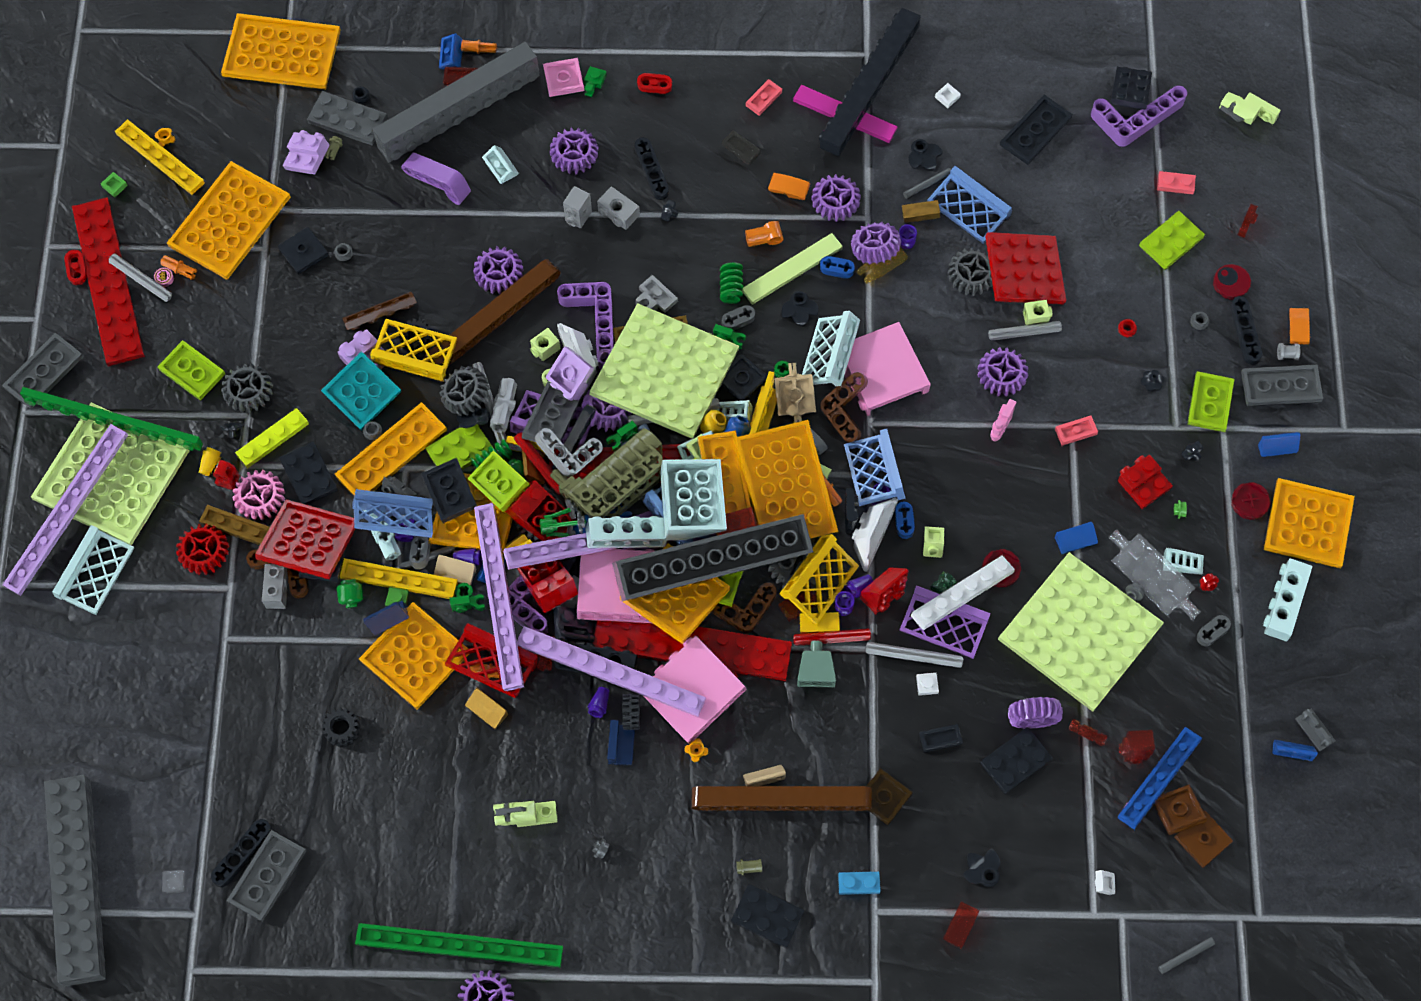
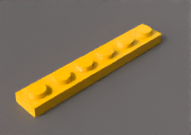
[115,119,205,195]
[340,558,458,599]

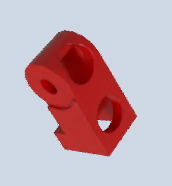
[213,460,240,491]

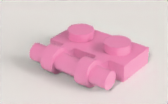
[990,399,1016,441]

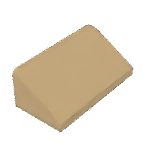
[434,555,477,585]
[743,765,786,786]

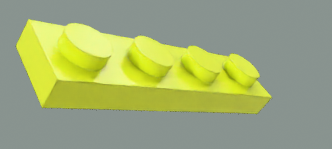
[235,408,309,469]

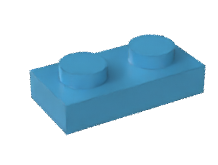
[838,872,880,895]

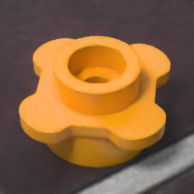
[155,128,175,147]
[685,739,708,762]

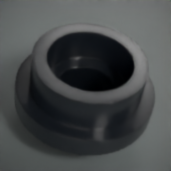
[352,86,370,104]

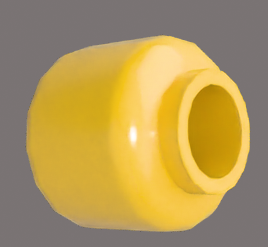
[699,410,727,434]

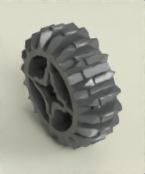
[948,248,993,296]
[221,364,273,413]
[439,366,490,416]

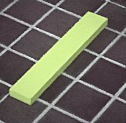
[742,233,843,305]

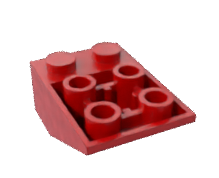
[505,480,577,541]
[517,560,578,613]
[860,567,908,615]

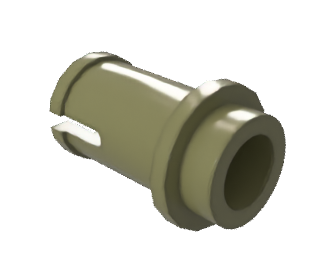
[325,136,343,160]
[736,859,762,876]

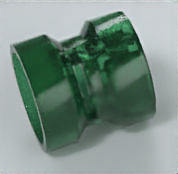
[930,572,957,594]

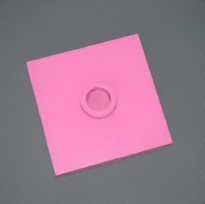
[543,58,584,97]

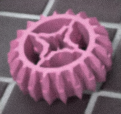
[233,470,285,520]

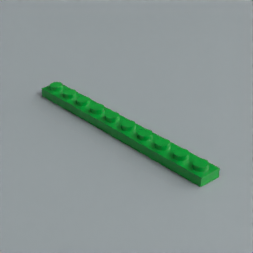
[20,387,203,451]
[355,923,563,968]

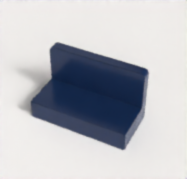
[363,600,409,635]
[607,720,635,765]

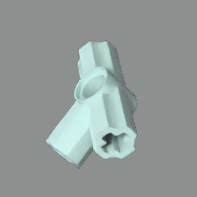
[364,510,401,561]

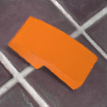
[768,173,810,200]
[1289,308,1310,344]

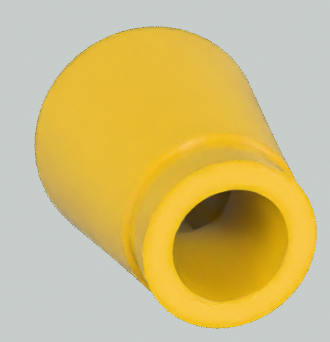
[198,447,221,477]

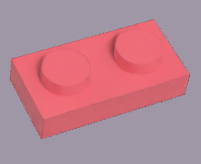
[746,79,782,116]
[1157,171,1196,194]
[1055,416,1098,446]

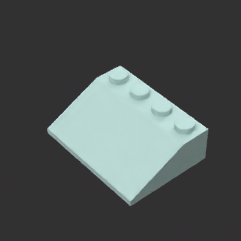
[660,459,727,540]

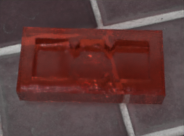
[443,67,478,85]
[718,507,757,535]
[779,586,818,622]
[943,901,979,949]

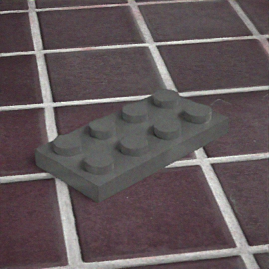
[307,91,387,146]
[2,333,84,410]
[1241,365,1323,406]
[522,382,583,447]
[227,830,306,922]

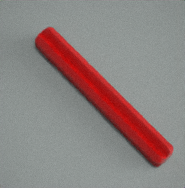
[514,432,561,495]
[793,629,871,646]

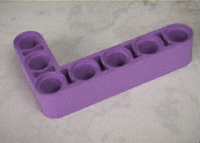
[1091,86,1187,146]
[557,282,614,370]
[508,559,564,635]

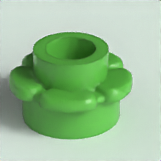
[1174,500,1187,519]

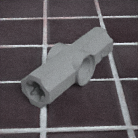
[490,378,517,433]

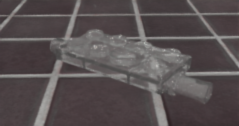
[1109,530,1201,620]

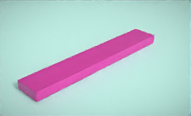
[793,85,897,143]

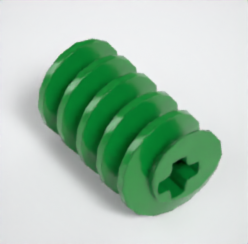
[720,263,743,304]
[470,439,513,469]

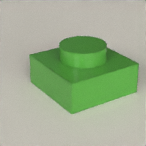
[101,172,128,197]
[385,587,409,607]

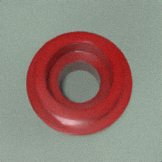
[1118,319,1137,337]
[1199,573,1219,591]

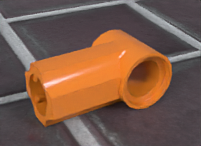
[745,221,784,247]

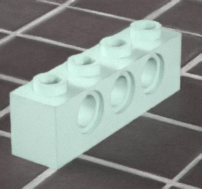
[586,516,667,548]
[1263,558,1312,641]

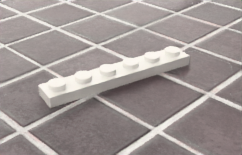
[911,556,1015,630]

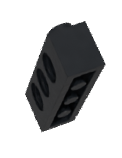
[554,640,637,674]

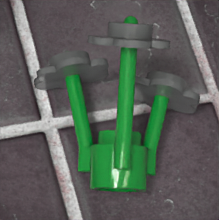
[540,499,587,537]

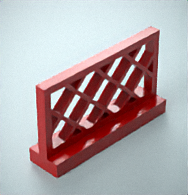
[445,623,538,698]

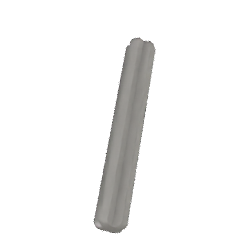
[109,254,172,302]
[988,321,1062,340]

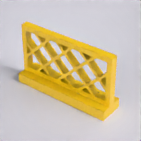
[370,319,457,382]
[749,371,777,434]
[780,534,859,624]

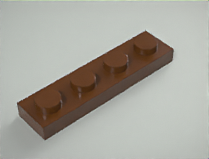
[342,292,417,330]

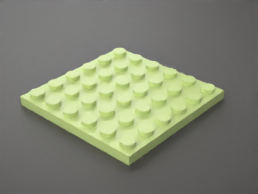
[589,303,739,439]
[31,403,190,545]
[998,552,1164,712]

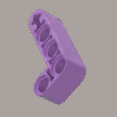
[401,153,471,205]

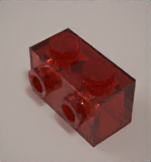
[1119,730,1155,764]

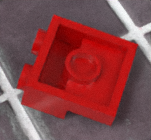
[1118,454,1173,509]

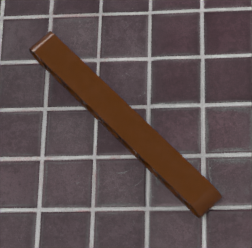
[423,259,561,366]
[692,786,872,811]

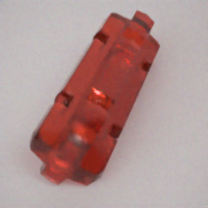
[1069,719,1107,746]

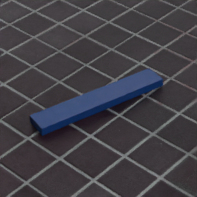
[1118,727,1202,830]

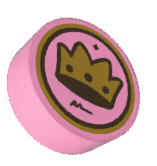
[154,268,174,287]

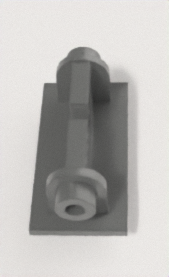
[381,476,418,497]
[1295,708,1336,752]

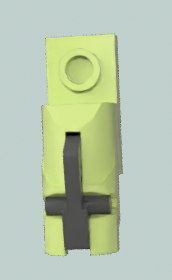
[1219,92,1281,125]
[493,801,558,827]

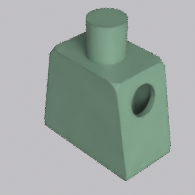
[797,641,836,687]

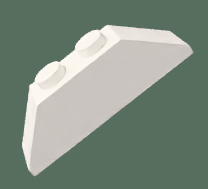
[557,323,599,396]
[852,498,898,572]

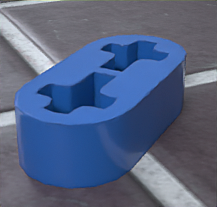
[820,256,855,278]
[895,502,915,539]

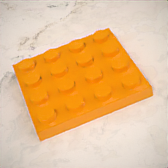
[429,473,513,553]
[1264,478,1355,569]
[620,543,730,644]
[359,602,469,710]

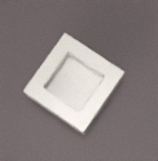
[935,83,961,108]
[916,673,939,696]
[1095,870,1115,895]

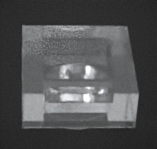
[162,870,185,894]

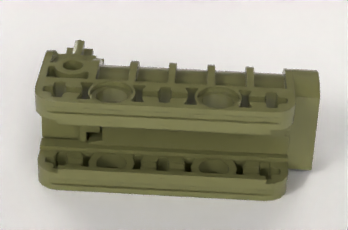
[550,428,663,518]

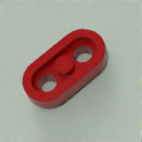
[637,73,672,94]
[64,250,87,285]

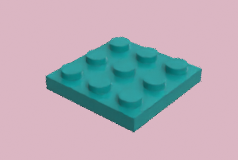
[321,351,402,431]

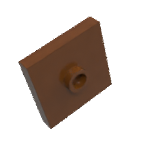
[1153,785,1207,835]
[1174,810,1233,868]

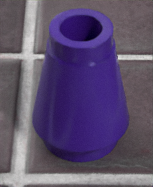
[453,548,483,567]
[844,574,873,598]
[587,687,610,718]

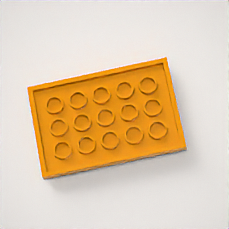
[221,13,341,90]
[167,161,291,280]
[734,420,838,539]

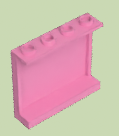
[844,322,930,416]
[577,548,655,623]
[644,636,747,744]

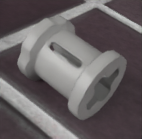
[1277,343,1300,360]

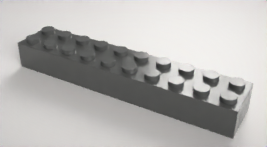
[373,42,540,163]
[612,514,813,602]
[44,775,106,987]

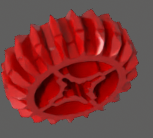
[176,523,229,575]

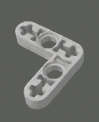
[535,428,603,477]

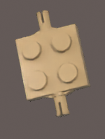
[775,363,816,423]

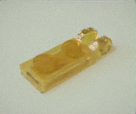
[857,247,908,284]

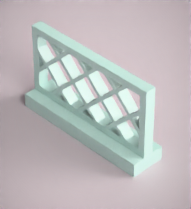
[802,311,860,386]
[52,525,134,615]

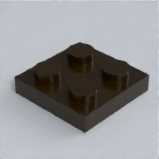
[866,768,913,825]

